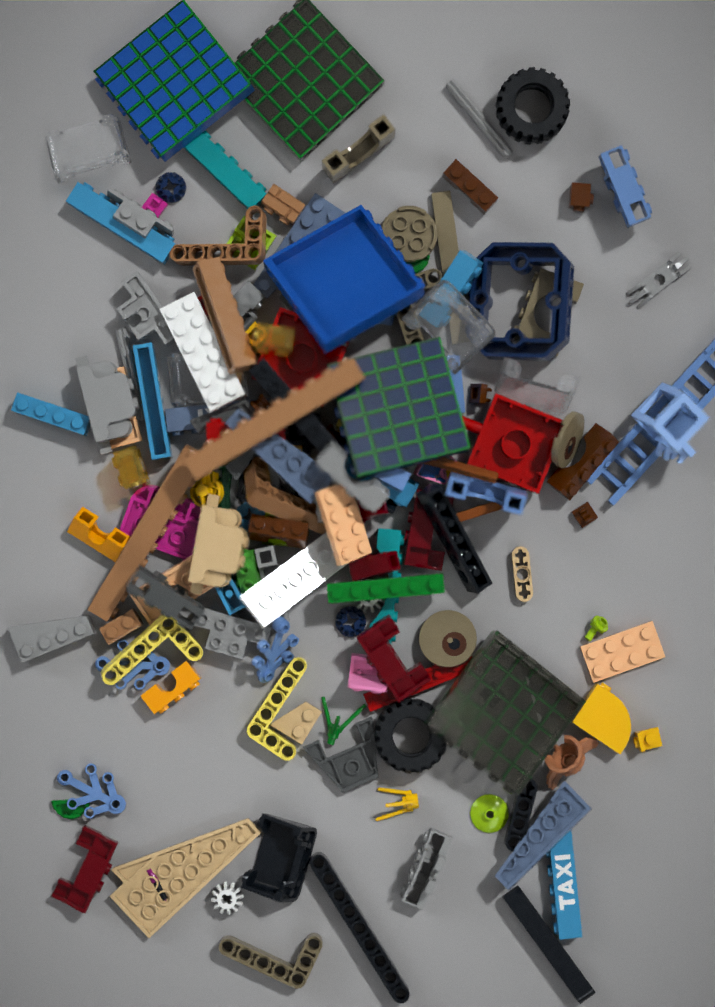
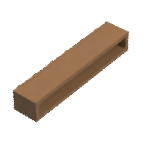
[193,257,256,375]

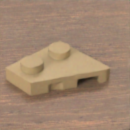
[271,701,322,744]

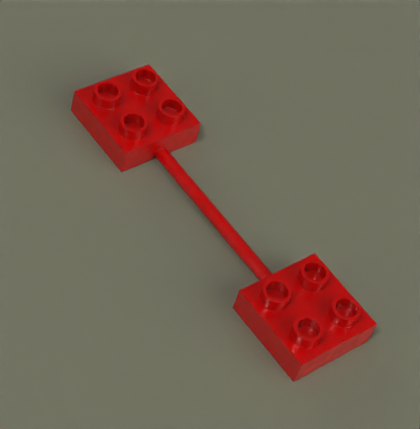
[251,307,563,494]

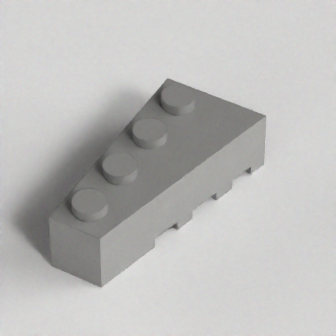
[8,615,96,663]

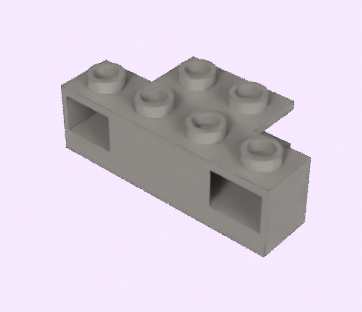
[116,271,175,347]
[194,607,272,659]
[399,827,453,910]

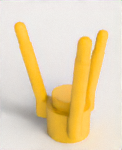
[375,787,419,821]

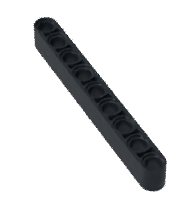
[310,852,409,1003]

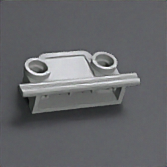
[76,355,140,455]

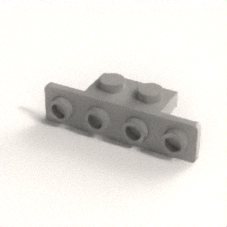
[107,188,174,239]

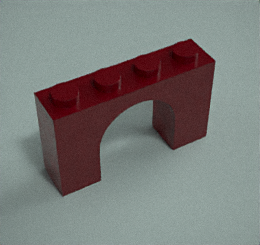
[349,500,401,581]

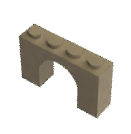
[321,114,395,184]
[513,268,584,357]

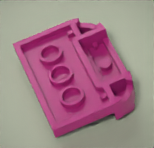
[120,485,202,560]

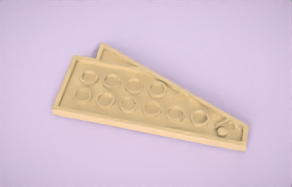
[110,818,261,938]

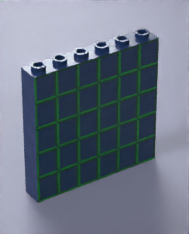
[326,337,471,480]

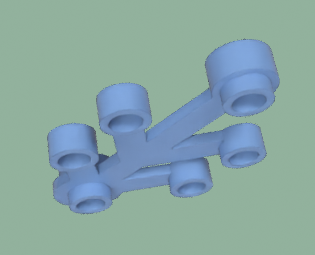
[252,616,299,683]
[95,639,170,690]
[57,763,126,819]

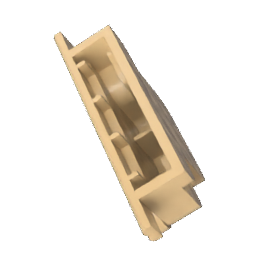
[188,494,249,595]

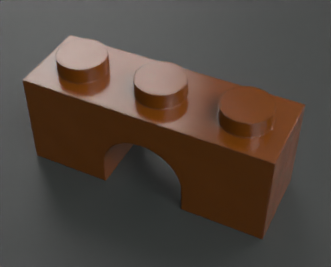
[442,159,499,215]
[248,514,309,549]

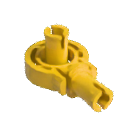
[190,471,224,507]

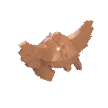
[544,735,599,790]

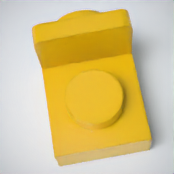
[633,727,662,752]

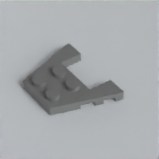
[190,400,256,480]
[303,716,378,792]

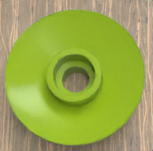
[470,794,509,833]

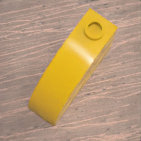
[571,682,631,755]

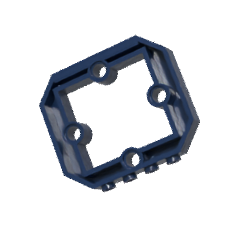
[465,242,575,361]

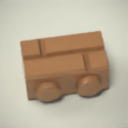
[261,184,306,226]
[99,608,144,645]

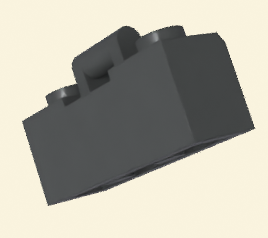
[209,281,265,331]

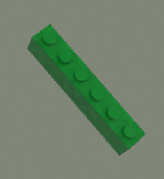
[327,573,445,603]

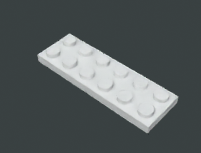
[160,292,246,412]
[239,532,349,628]

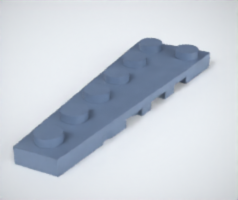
[253,193,345,299]
[225,409,332,503]
[495,781,592,890]

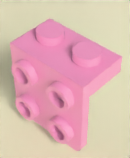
[348,653,387,694]

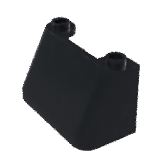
[241,813,317,903]

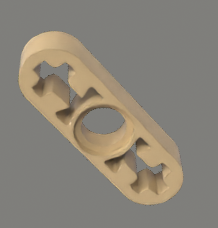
[511,546,533,602]

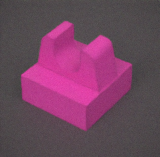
[142,193,168,218]

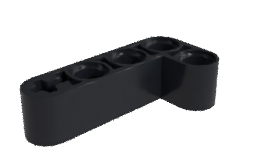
[504,777,538,852]

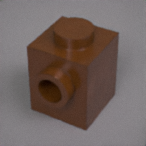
[569,182,594,212]

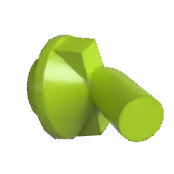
[584,615,608,642]

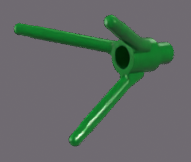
[321,696,366,745]

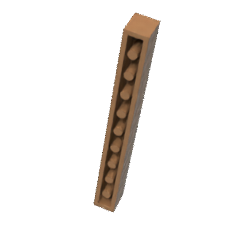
[184,357,365,481]
[87,444,198,622]

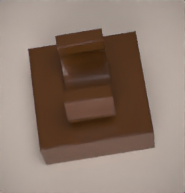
[469,384,492,404]
[571,502,598,528]

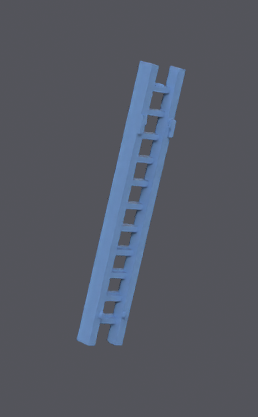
[586,339,715,506]

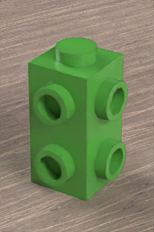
[236,549,261,595]

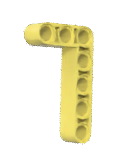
[101,615,203,685]
[247,657,307,761]

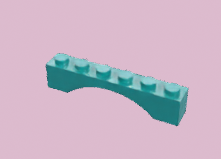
[369,528,405,644]

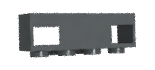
[126,564,205,630]

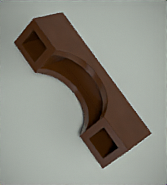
[547,423,619,501]

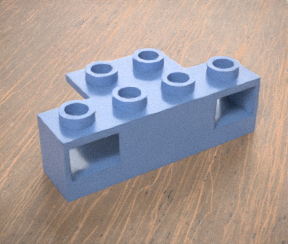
[598,145,652,228]

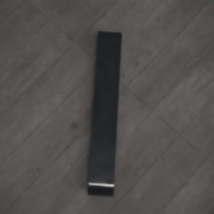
[502,885,596,1004]

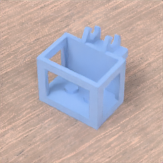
[631,382,709,463]

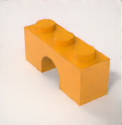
[67,507,130,562]
[141,660,201,714]

